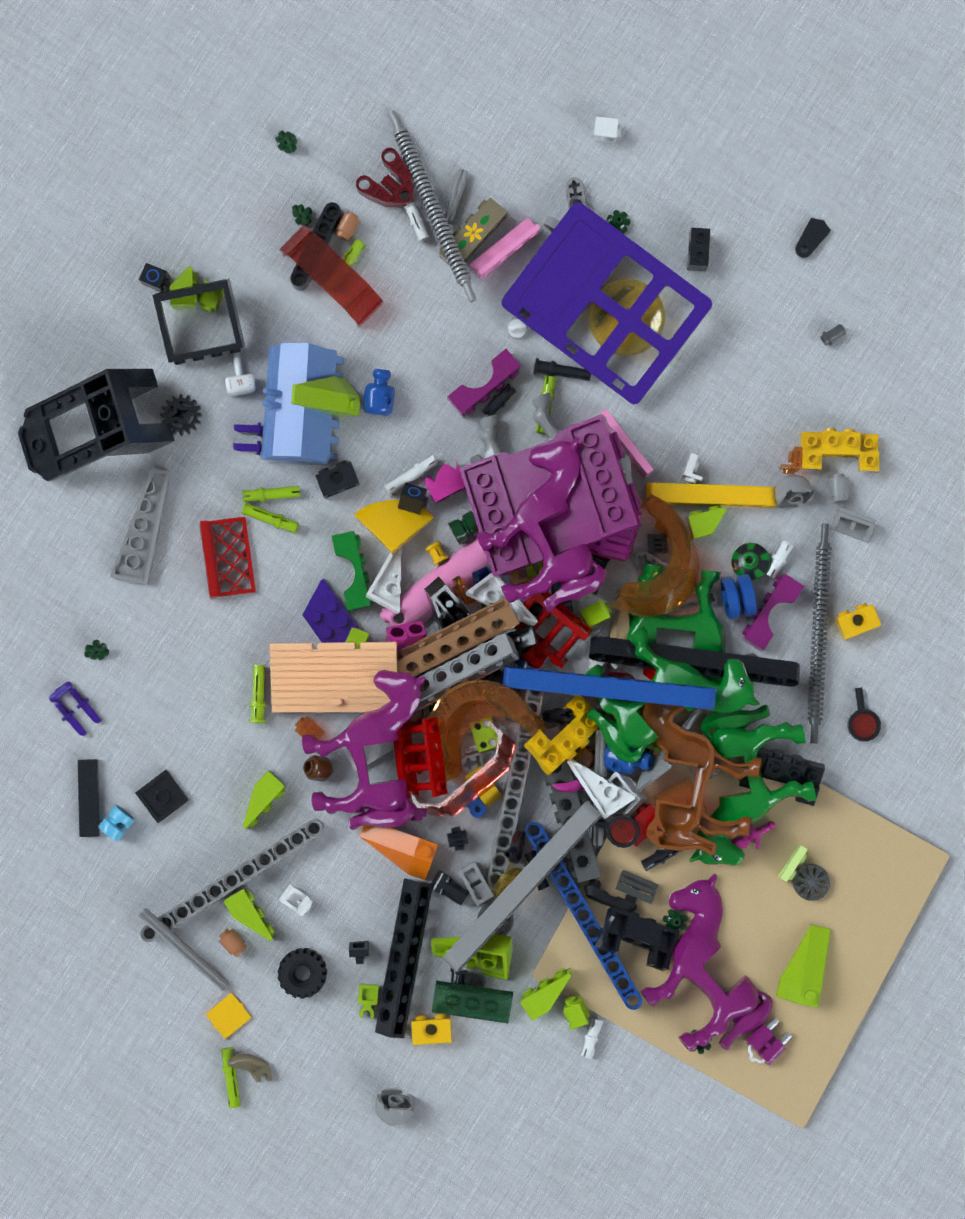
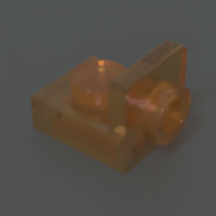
[779,446,802,475]
[509,570,531,585]
[294,716,325,740]

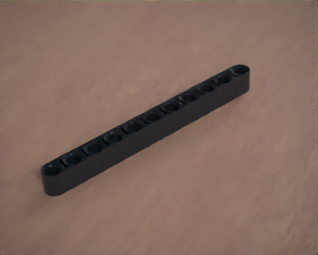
[589,636,800,687]

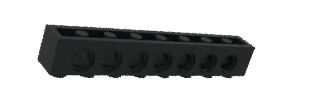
[375,878,433,1038]

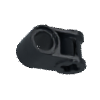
[448,968,486,992]

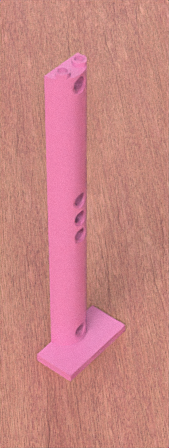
[380,409,654,637]

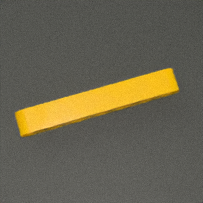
[645,483,777,508]

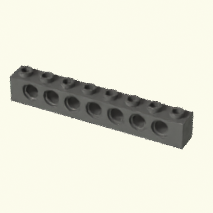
[536,726,601,883]

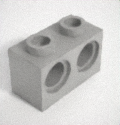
[458,861,494,906]

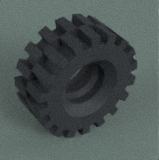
[277,948,327,999]

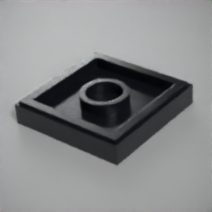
[135,769,189,824]

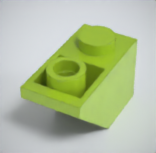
[170,267,199,309]
[686,505,726,540]
[580,599,612,627]

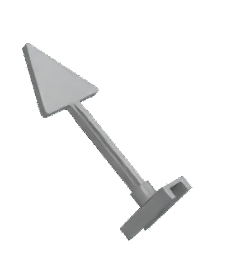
[635,708,715,793]

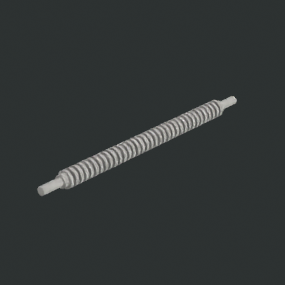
[389,111,477,303]

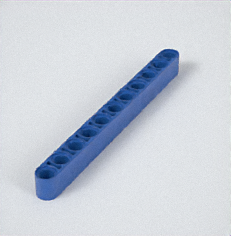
[503,666,717,709]
[525,821,642,1010]

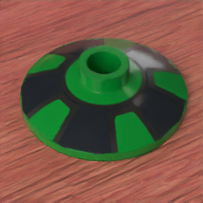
[731,543,770,581]

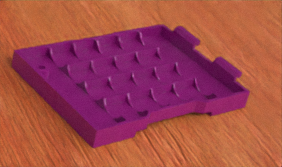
[459,414,642,578]

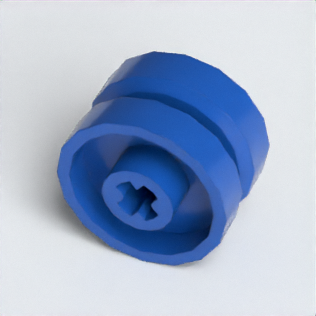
[720,574,757,620]

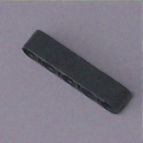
[290,202,342,291]

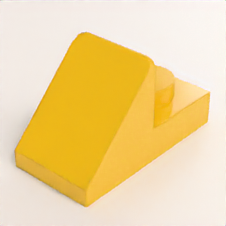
[465,765,503,807]

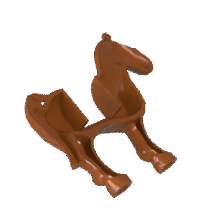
[640,702,762,855]

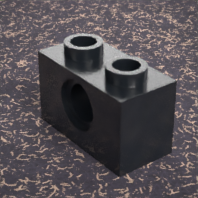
[687,227,710,271]
[315,460,360,499]

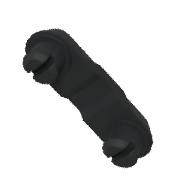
[585,879,637,912]

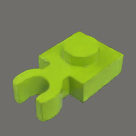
[358,983,379,1019]

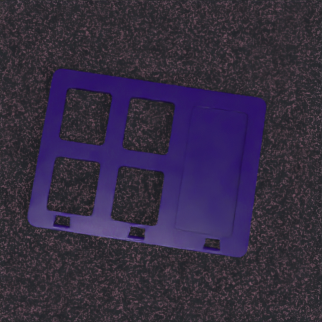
[501,202,712,404]

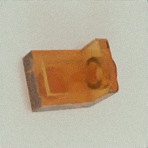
[452,576,477,605]

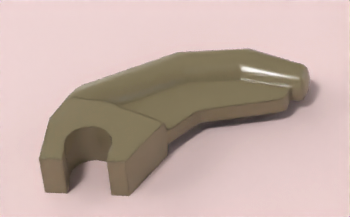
[228,1054,272,1083]

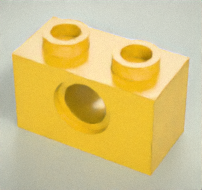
[834,603,882,640]
[411,1014,452,1045]

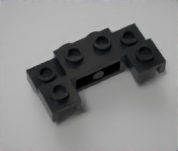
[739,747,825,806]
[596,907,680,971]

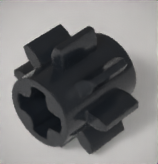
[447,826,469,851]

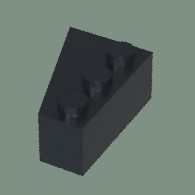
[424,576,471,646]

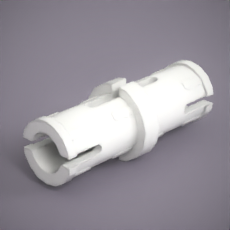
[404,202,430,242]
[765,540,794,579]
[581,1018,604,1059]

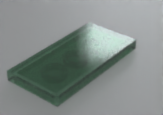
[432,980,513,1024]

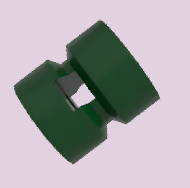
[448,511,479,545]

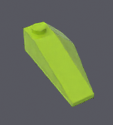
[776,924,831,1008]

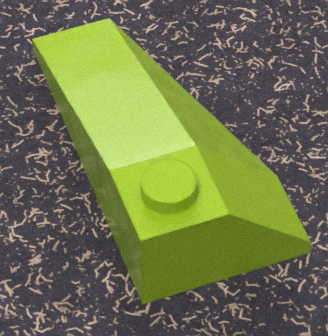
[291,376,360,417]
[431,934,513,980]

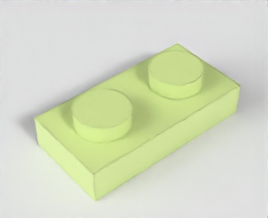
[778,844,808,882]

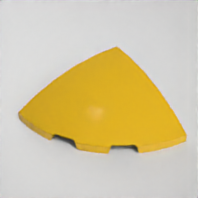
[354,500,435,555]

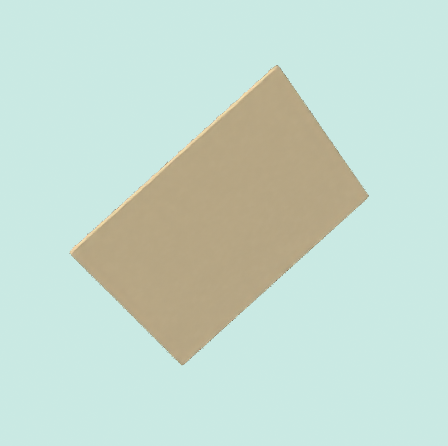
[532,709,949,1128]

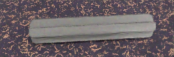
[445,169,469,224]

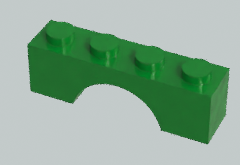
[331,531,374,612]

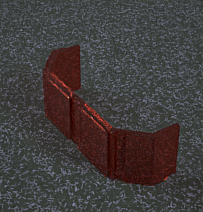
[279,225,383,328]
[408,721,515,816]

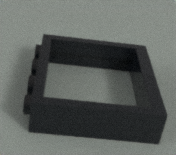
[152,278,245,365]

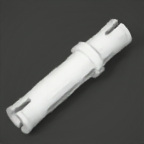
[384,455,438,496]

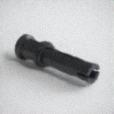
[533,358,591,382]

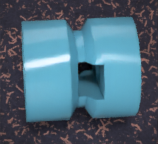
[98,805,135,842]

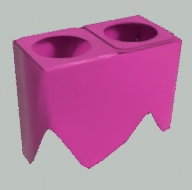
[421,461,466,504]
[386,621,427,652]

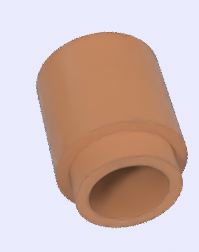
[335,211,360,241]
[219,928,247,957]

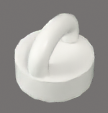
[508,319,527,339]

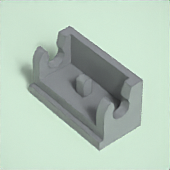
[830,507,876,542]

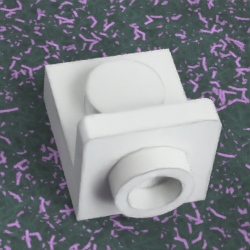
[682,453,703,484]

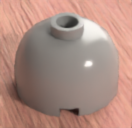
[775,474,814,509]
[375,1089,415,1126]

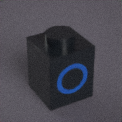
[139,263,171,292]
[398,482,429,515]

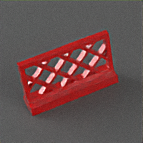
[199,517,256,599]

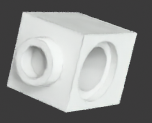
[593,117,621,143]

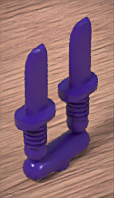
[233,422,263,455]
[49,681,102,736]

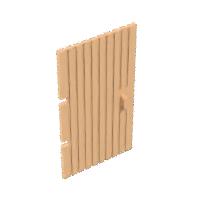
[269,642,398,712]

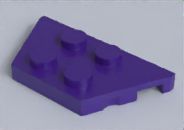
[302,579,359,643]

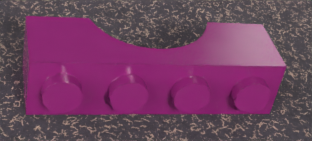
[447,348,521,417]
[742,574,804,652]

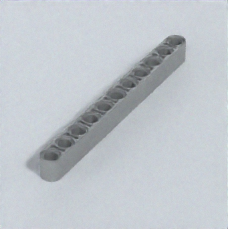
[486,689,544,889]
[443,801,602,972]
[140,819,324,942]

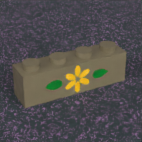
[439,197,507,266]

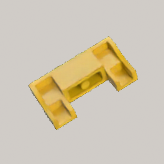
[800,428,879,473]
[524,695,599,776]

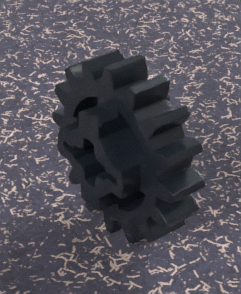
[160,394,203,436]

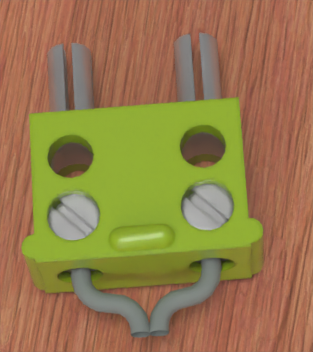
[459,715,507,754]

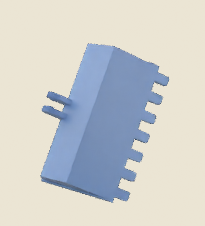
[261,343,344,464]

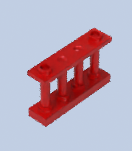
[513,592,594,668]
[393,716,448,798]

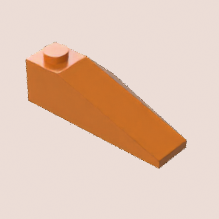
[359,825,438,880]

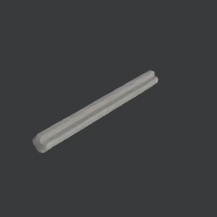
[591,730,607,846]
[139,908,229,991]

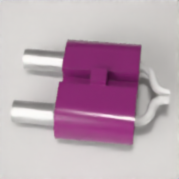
[746,1017,792,1066]

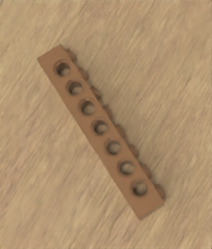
[397,598,520,677]

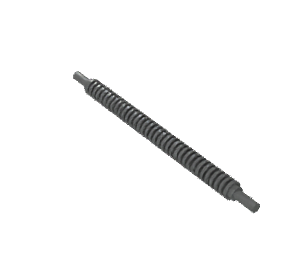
[807,523,832,744]

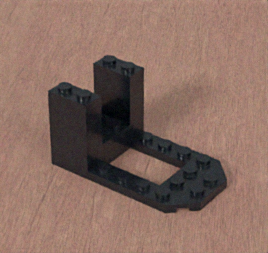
[18,369,175,481]

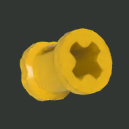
[425,541,449,566]

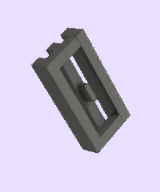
[615,870,658,904]

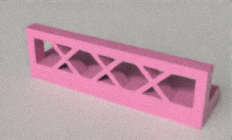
[469,218,540,280]

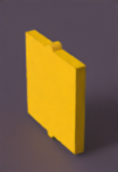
[205,993,252,1039]

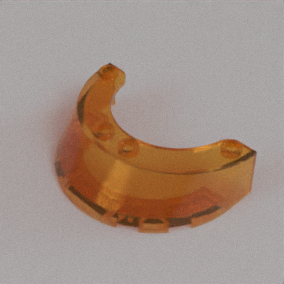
[610,494,700,617]
[424,680,547,782]

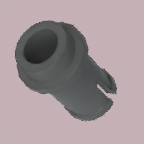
[820,324,846,346]

